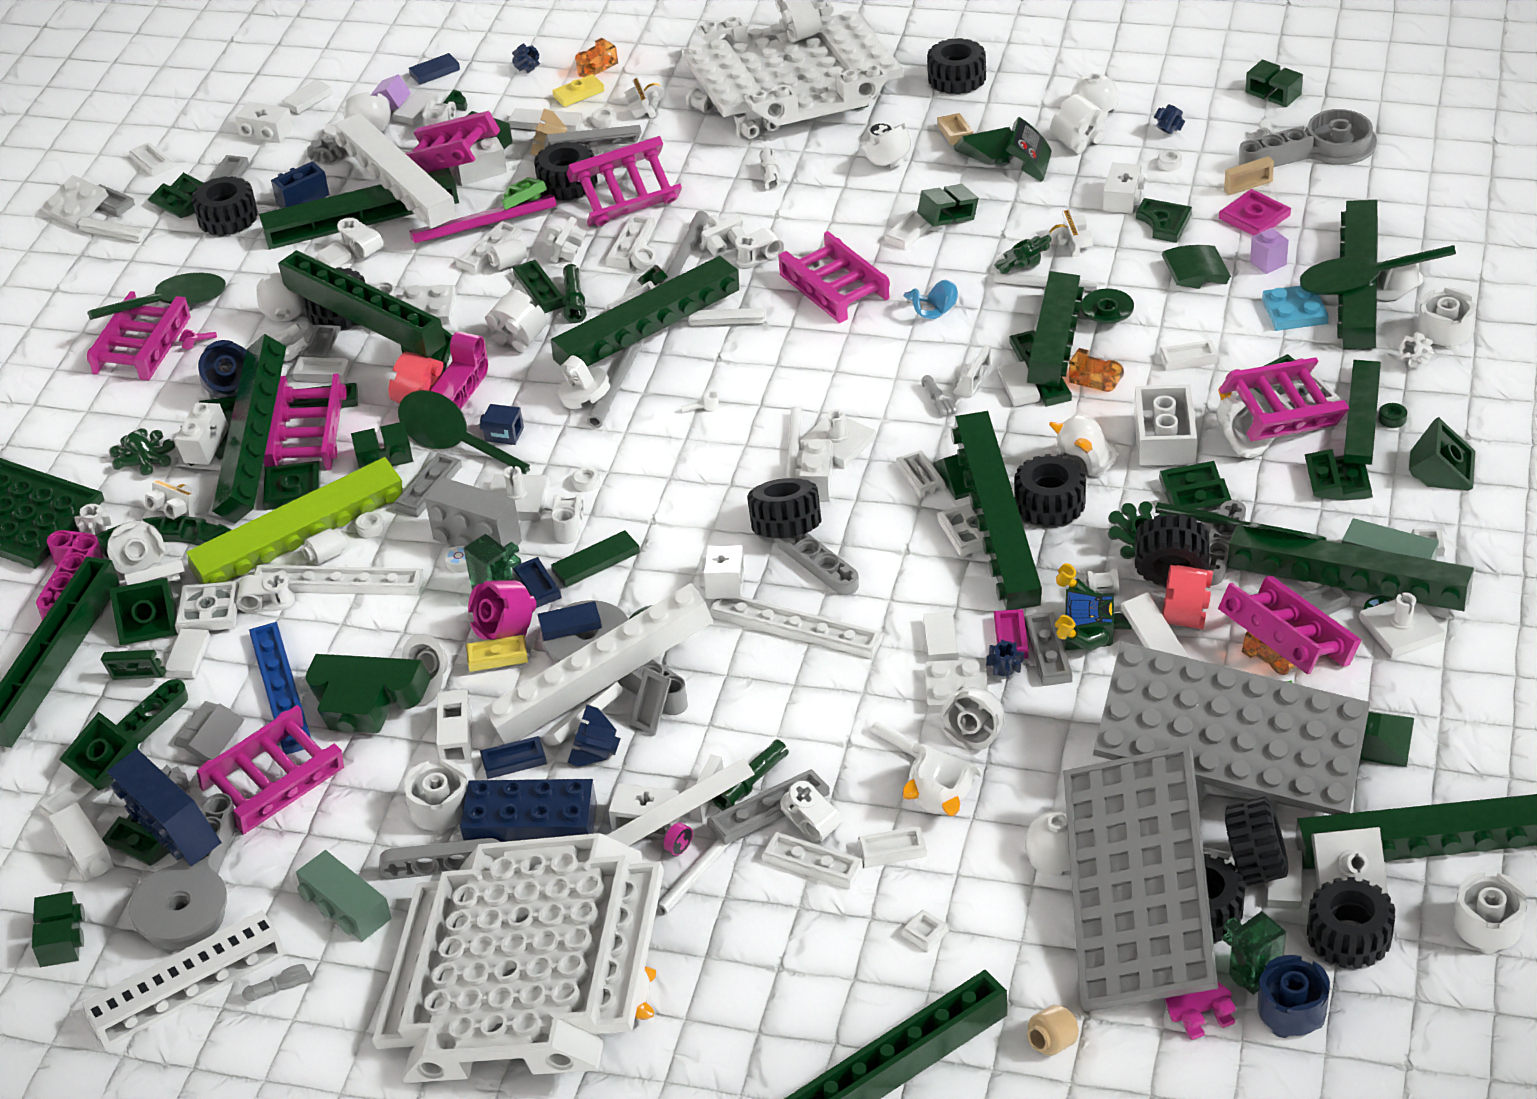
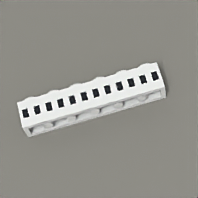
[81,909,285,1049]

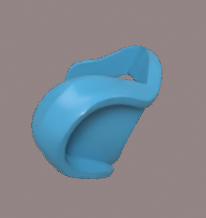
[903,279,958,319]

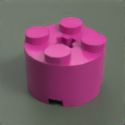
[468,580,536,640]

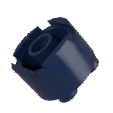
[198,340,246,398]
[1257,955,1330,1038]

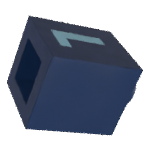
[479,404,524,445]

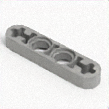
[1209,500,1246,586]
[777,533,859,595]
[379,838,500,879]

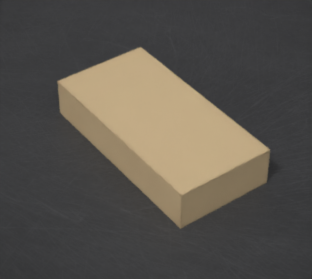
[937,113,973,145]
[1224,156,1274,196]

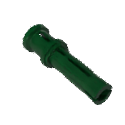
[562,264,587,324]
[712,739,789,811]

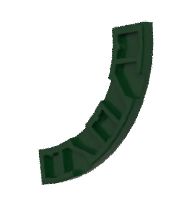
[95,516,232,558]

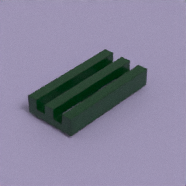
[100,650,167,680]

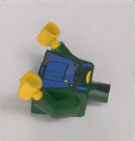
[1055,563,1132,652]

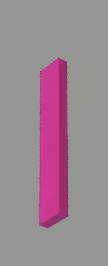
[409,194,557,243]

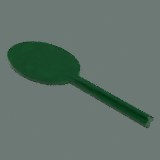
[1300,245,1456,295]
[87,272,226,320]
[398,390,530,474]
[1155,502,1327,540]

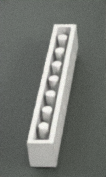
[334,113,457,229]
[483,583,713,744]

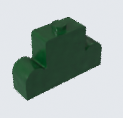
[305,653,431,733]

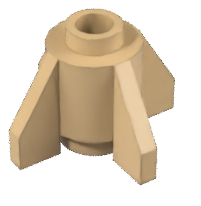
[530,108,568,156]

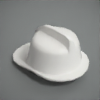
[1377,253,1424,301]
[402,633,448,706]

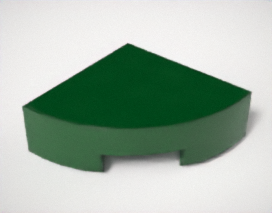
[443,90,468,111]
[637,264,668,286]

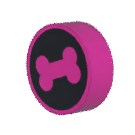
[663,822,693,856]

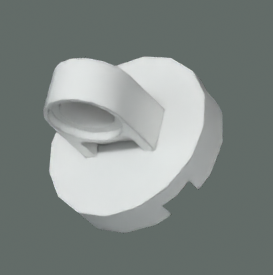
[558,356,610,409]
[107,520,165,575]

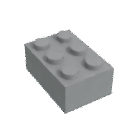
[424,477,522,562]

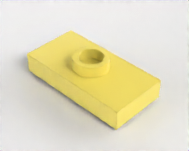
[552,74,605,107]
[466,635,528,672]

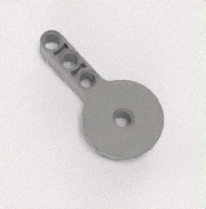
[1238,109,1377,167]
[542,600,688,715]
[129,793,236,950]

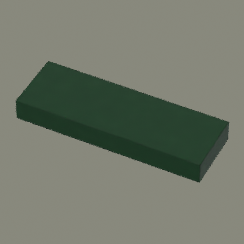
[512,259,564,313]
[551,530,640,587]

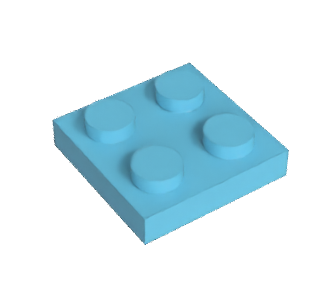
[1262,286,1329,331]

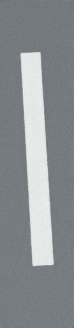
[606,757,755,846]

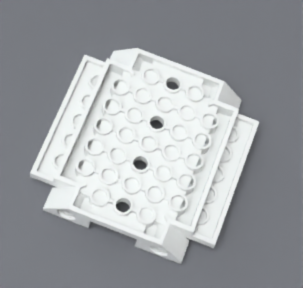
[682,0,903,126]
[372,833,664,1083]

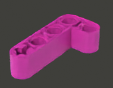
[430,331,488,409]
[36,530,104,620]

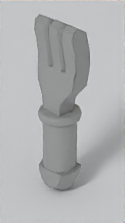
[921,375,957,416]
[242,964,313,1001]

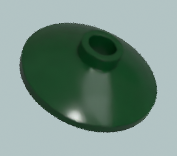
[1081,288,1134,324]

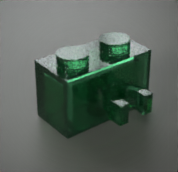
[463,534,522,590]
[1223,911,1287,995]

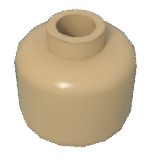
[1027,1004,1079,1056]

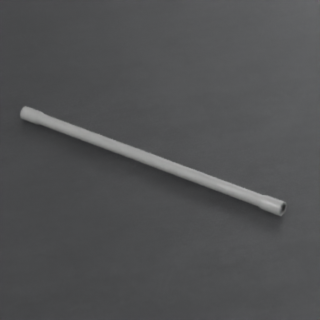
[587,211,709,428]

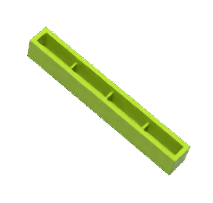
[186,457,403,584]

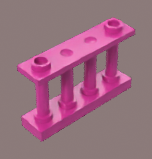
[405,110,501,173]
[567,136,682,226]
[778,231,890,323]
[87,291,191,381]
[1218,357,1350,442]
[264,373,346,470]
[1218,576,1362,675]
[196,705,344,835]

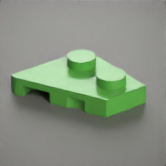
[501,177,547,210]

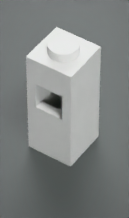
[437,689,472,764]
[48,802,114,883]

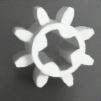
[1398,332,1435,368]
[74,504,112,535]

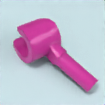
[179,329,217,349]

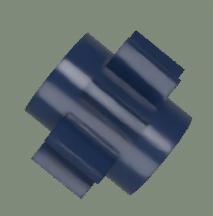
[512,43,540,73]
[1153,104,1186,134]
[986,639,1024,678]

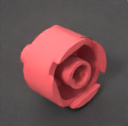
[388,351,443,404]
[1162,565,1213,630]

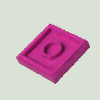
[1219,189,1291,236]

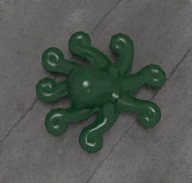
[994,235,1052,274]
[109,428,175,476]
[1108,501,1166,559]

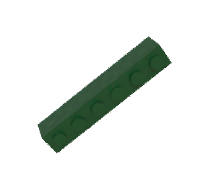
[1027,271,1084,387]

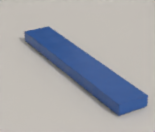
[248,622,311,755]

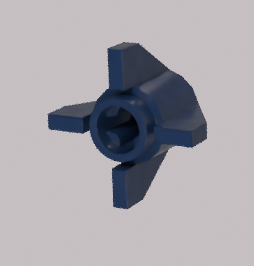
[567,704,621,767]

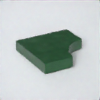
[1136,198,1192,243]

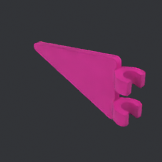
[1164,981,1236,1040]

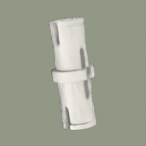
[759,148,781,191]

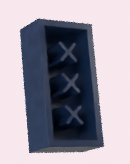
[106,749,222,867]
[460,779,597,842]

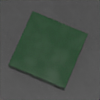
[263,461,321,510]

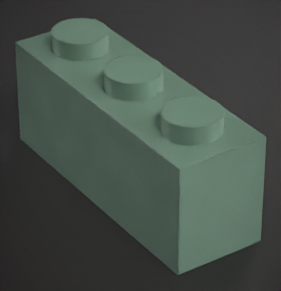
[1342,518,1439,560]
[296,849,392,942]

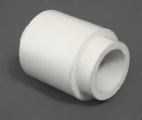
[488,239,527,270]
[302,528,347,565]

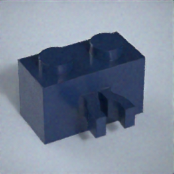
[271,161,330,208]

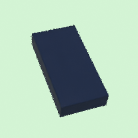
[409,53,460,85]
[512,557,562,608]
[537,601,602,641]
[480,736,547,779]

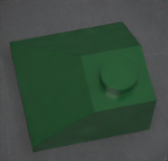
[954,127,1015,167]
[1409,417,1476,491]
[1360,711,1414,767]

